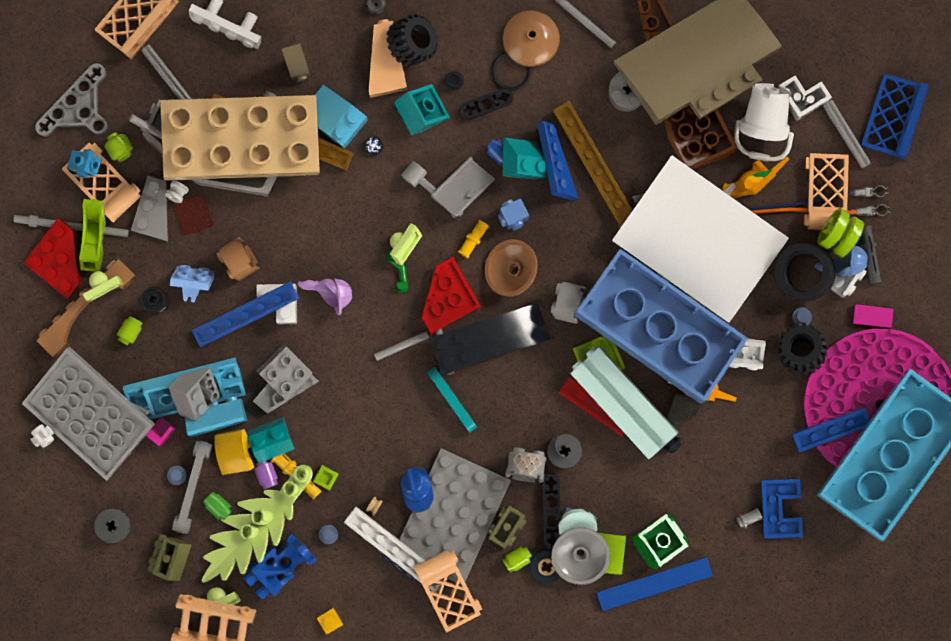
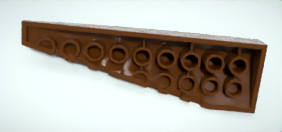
[637,0,737,170]

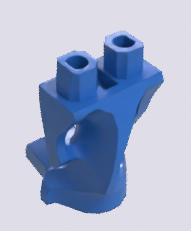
[243,533,317,600]

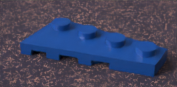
[537,121,579,201]

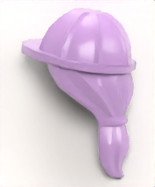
[298,278,352,315]

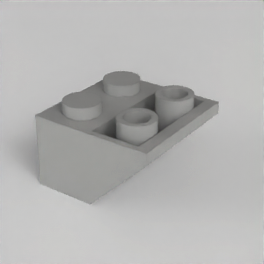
[169,368,220,421]

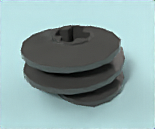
[547,434,582,468]
[94,509,131,543]

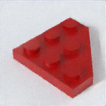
[24,218,81,299]
[421,257,481,335]

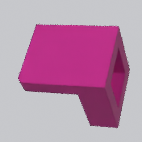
[146,417,176,447]

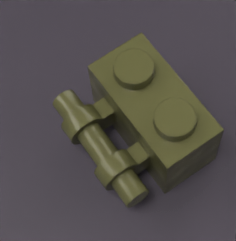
[148,533,192,581]

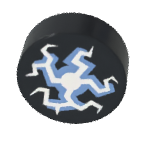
[364,136,383,156]

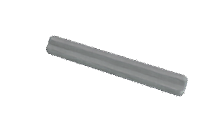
[142,45,191,100]
[823,100,870,168]

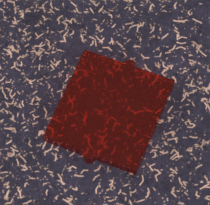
[174,194,214,235]

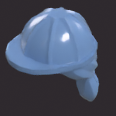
[814,245,867,277]

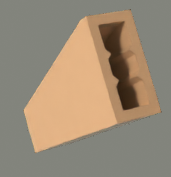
[369,19,407,98]

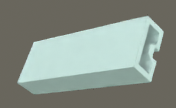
[570,347,679,459]

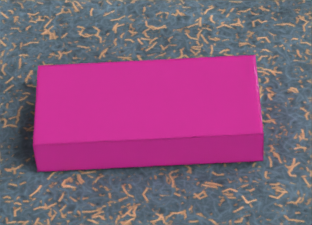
[852,304,893,328]

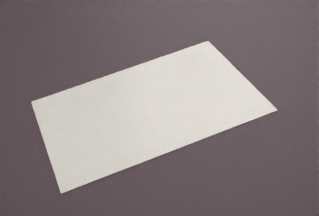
[612,156,789,322]

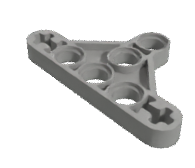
[35,63,108,137]

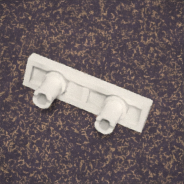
[189,0,261,49]

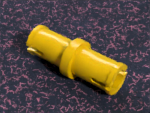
[458,220,489,258]

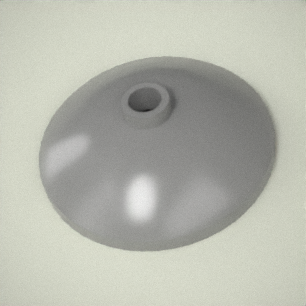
[552,527,610,584]

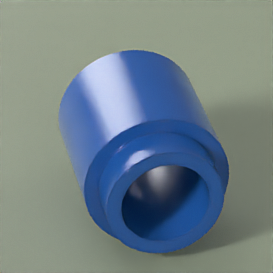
[486,139,503,166]

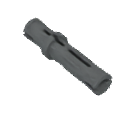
[861,226,882,284]

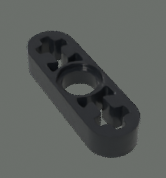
[460,88,513,120]

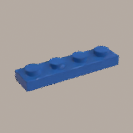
[792,407,870,452]

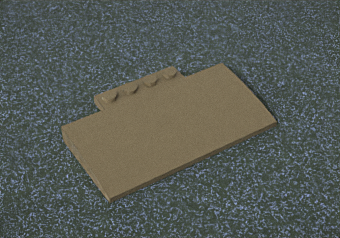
[613,0,782,125]

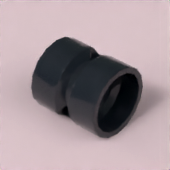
[141,287,169,314]

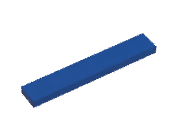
[191,281,299,347]
[596,557,713,611]

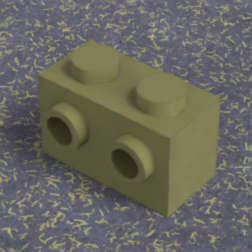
[487,505,526,548]

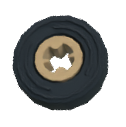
[529,550,561,584]

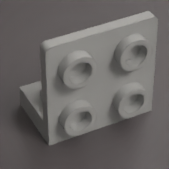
[257,344,312,400]

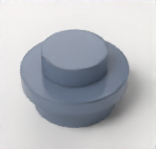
[792,307,812,326]
[167,466,187,485]
[319,525,338,544]

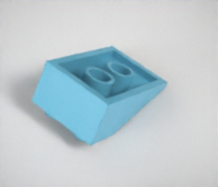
[315,85,368,149]

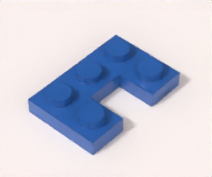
[761,479,803,539]

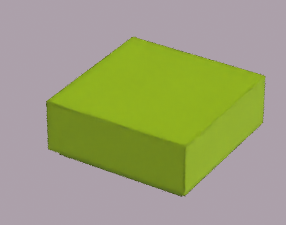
[313,465,339,491]

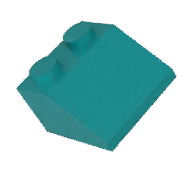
[394,84,450,136]
[503,138,547,180]
[247,417,295,463]

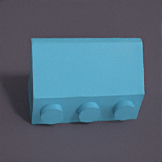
[185,396,248,437]

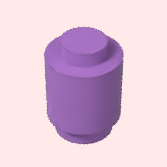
[254,460,278,490]

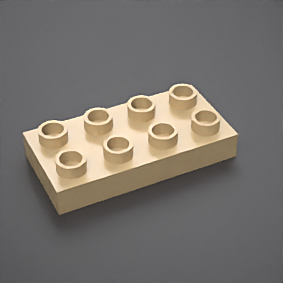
[160,95,320,181]

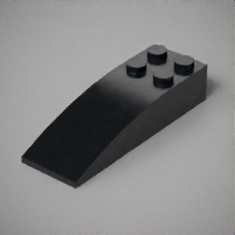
[429,303,550,376]

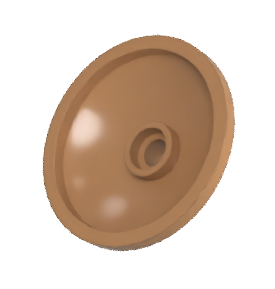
[503,11,560,67]
[485,239,538,297]

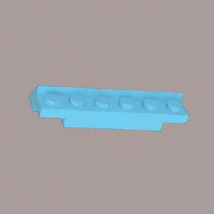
[123,358,246,420]

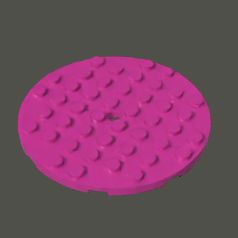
[804,329,951,467]

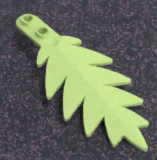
[202,465,312,583]

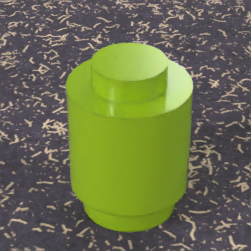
[116,316,143,346]
[503,546,532,573]

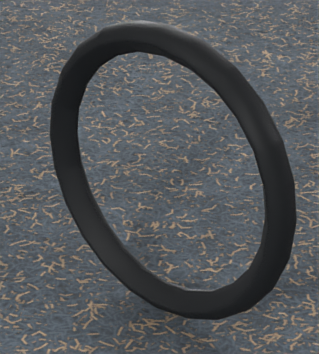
[491,52,532,91]

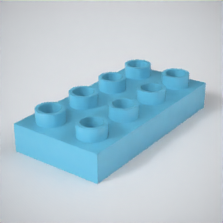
[816,369,951,541]

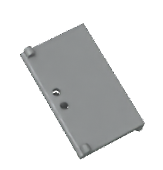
[431,157,495,218]

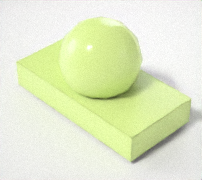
[390,224,422,266]
[83,271,123,302]
[201,587,241,617]

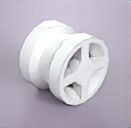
[165,181,189,204]

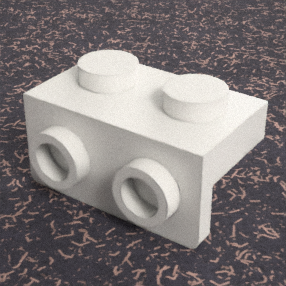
[729,339,766,370]

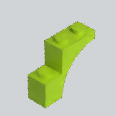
[79,199,106,272]

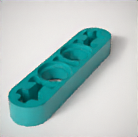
[427,367,478,433]

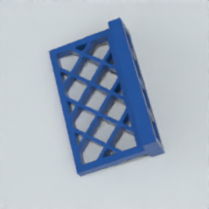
[861,74,929,160]

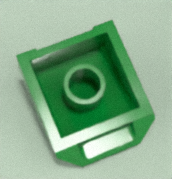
[632,514,689,570]

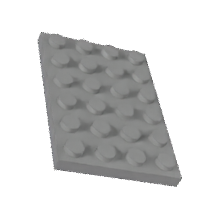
[22,347,155,481]
[400,449,511,585]

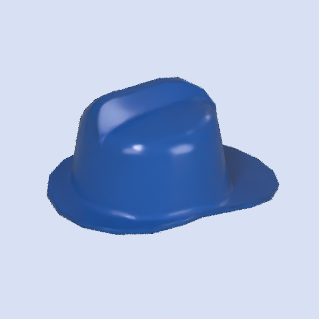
[401,467,434,512]

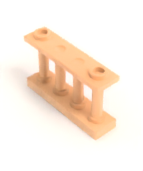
[171,594,256,641]

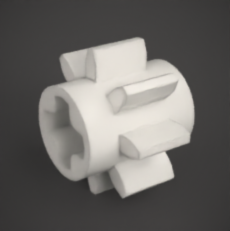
[30,424,54,448]

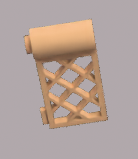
[62,143,141,223]
[804,153,849,230]
[414,549,482,633]

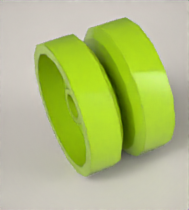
[817,208,864,258]

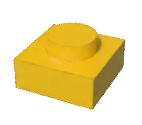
[317,608,343,635]

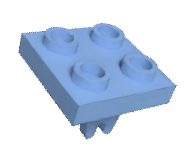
[170,265,215,302]

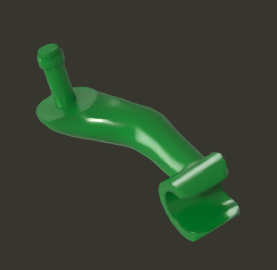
[386,250,408,293]

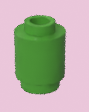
[203,492,232,520]

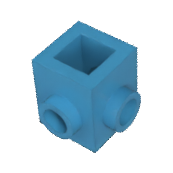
[67,149,101,178]

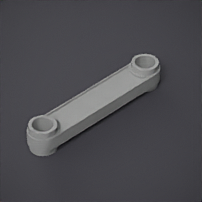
[172,441,212,534]

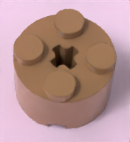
[217,237,260,281]

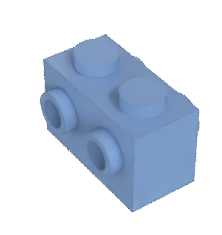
[498,198,529,231]

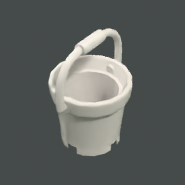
[734,83,794,163]

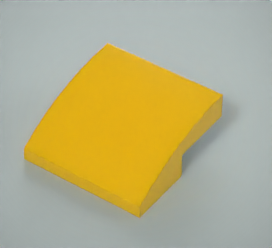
[215,429,254,475]

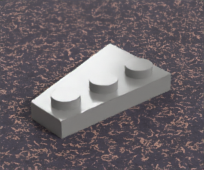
[131,176,168,242]
[253,375,319,413]

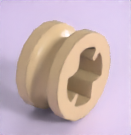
[366,496,383,516]

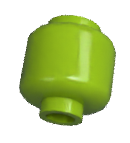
[105,132,133,162]

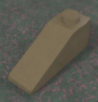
[282,44,311,82]

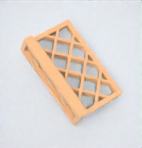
[94,0,179,59]

